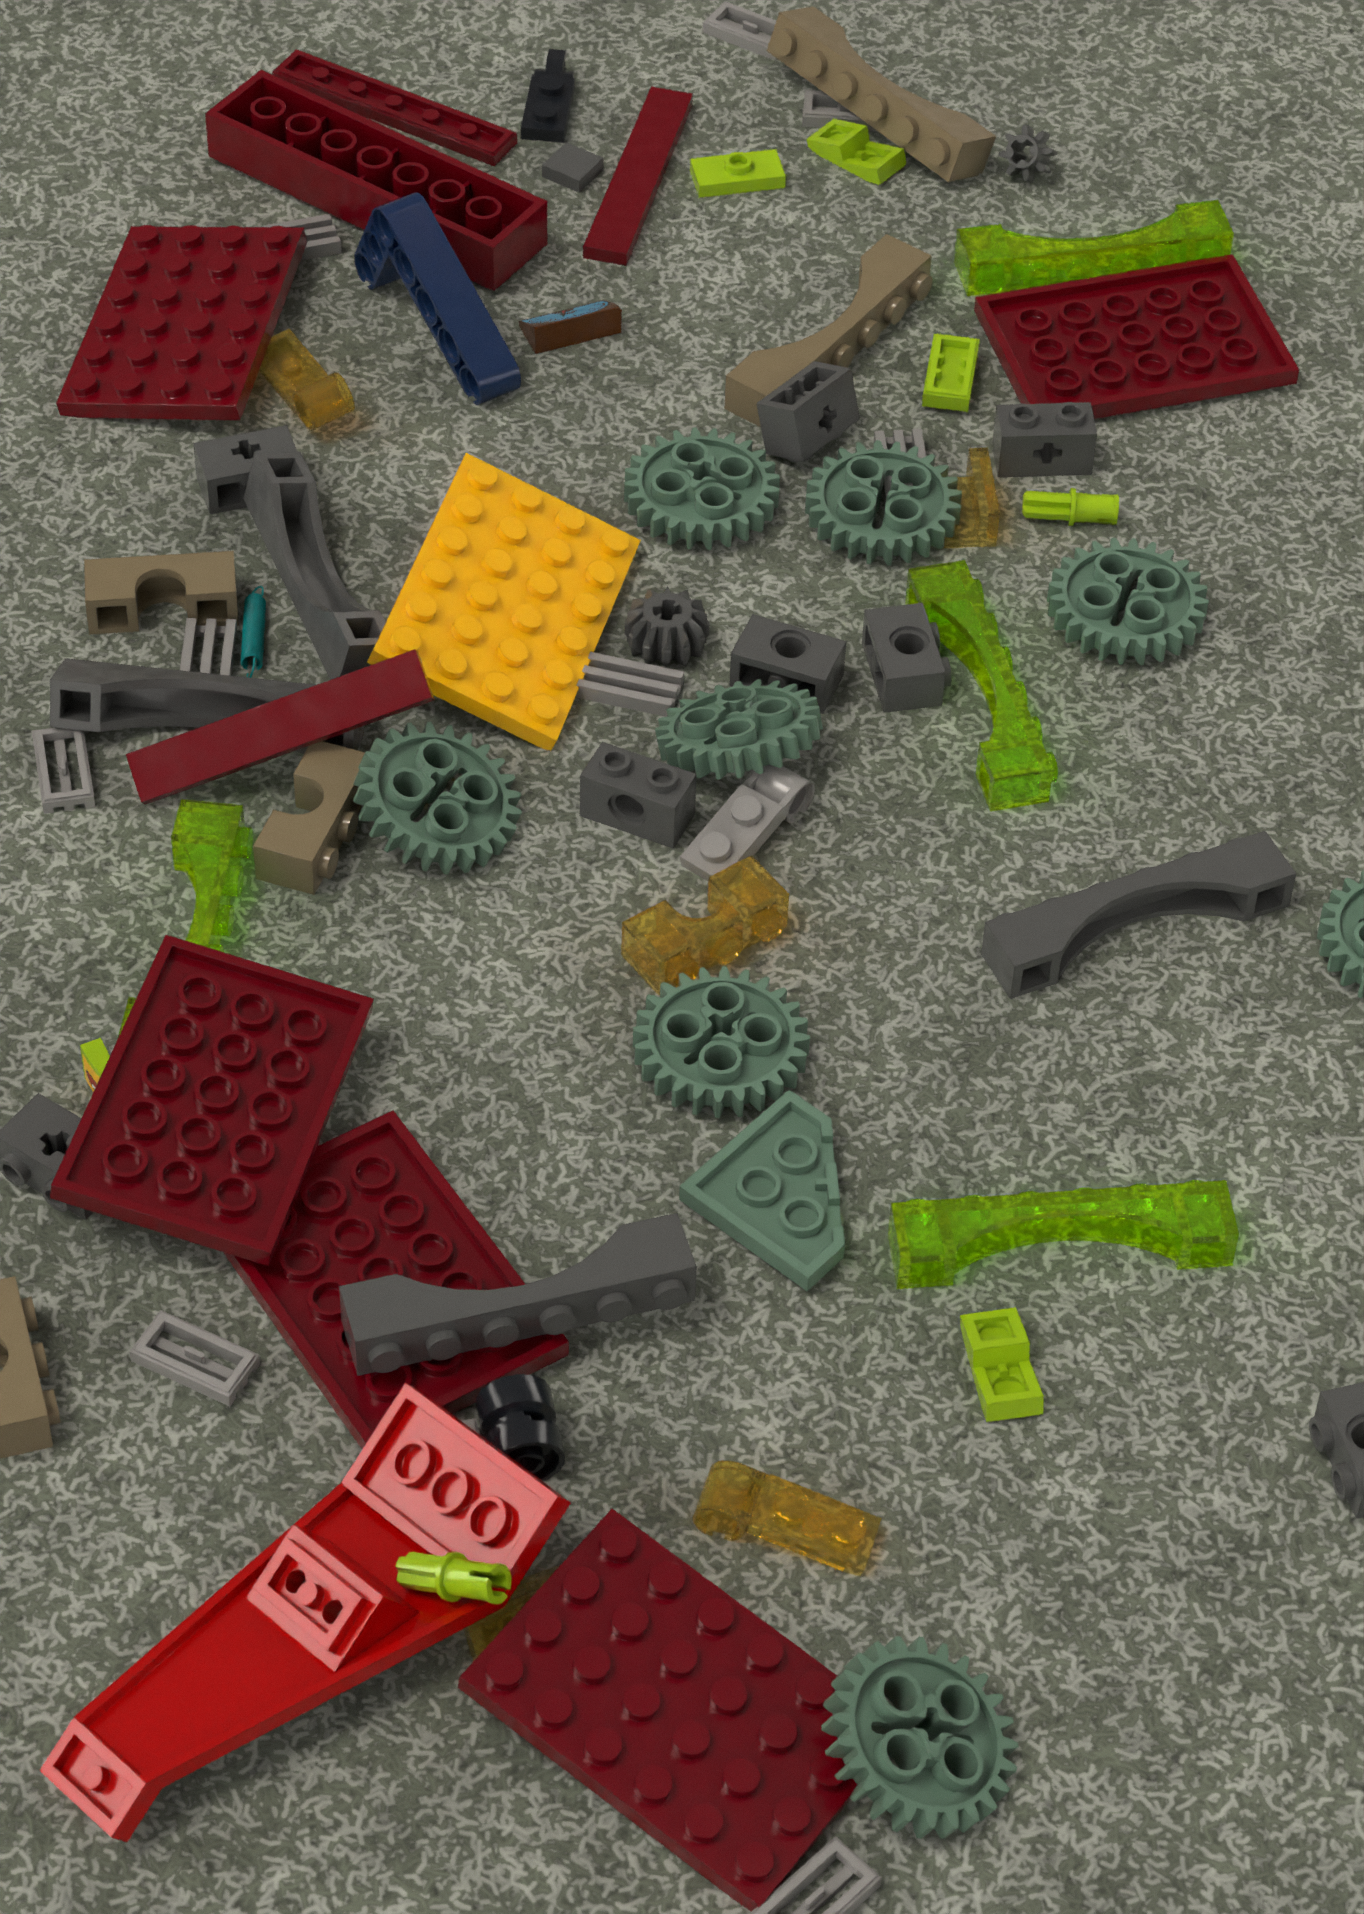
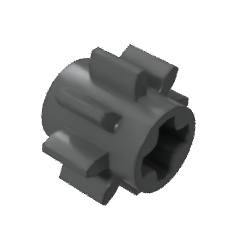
[999,125,1058,182]

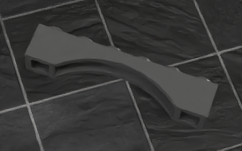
[243,452,386,680]
[50,658,364,754]
[981,831,1296,999]
[339,1213,697,1376]

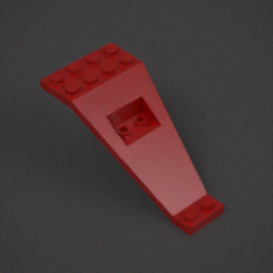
[39,1383,571,1843]

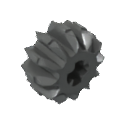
[624,586,709,668]

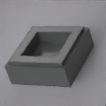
[542,142,603,193]

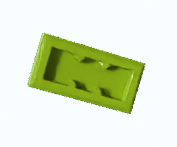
[690,149,786,198]
[922,334,980,412]

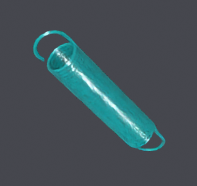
[240,586,266,678]

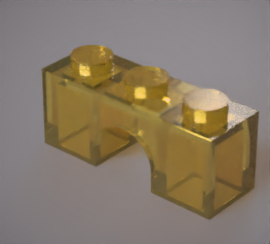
[621,855,789,995]

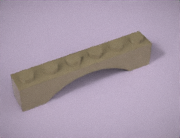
[767,6,996,182]
[725,234,933,427]

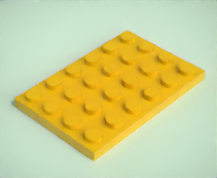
[367,453,641,751]

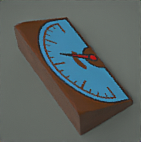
[519,300,622,354]

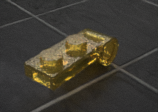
[259,329,355,431]
[693,1460,882,1576]

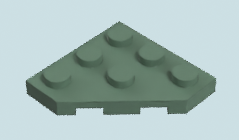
[679,1090,845,1291]

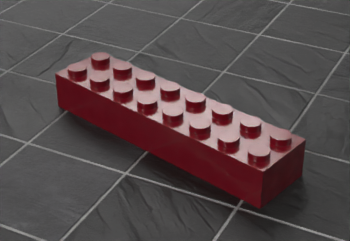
[205,70,548,291]

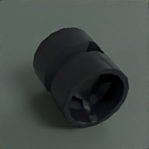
[476,1374,565,1481]

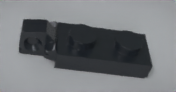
[521,49,575,143]

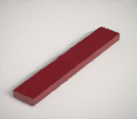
[272,49,517,166]
[583,86,693,266]
[125,649,435,804]

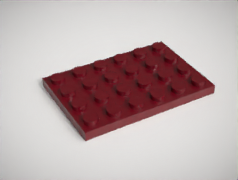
[56,225,307,421]
[974,254,1299,419]
[50,935,374,1266]
[223,1110,569,1449]
[457,1509,857,1912]

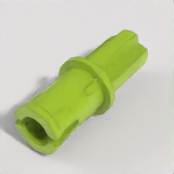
[1022,488,1119,526]
[395,1552,512,1604]

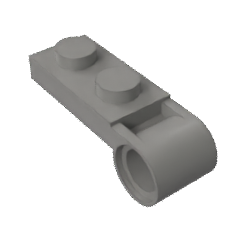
[679,764,815,890]

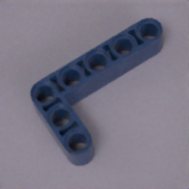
[354,192,521,405]

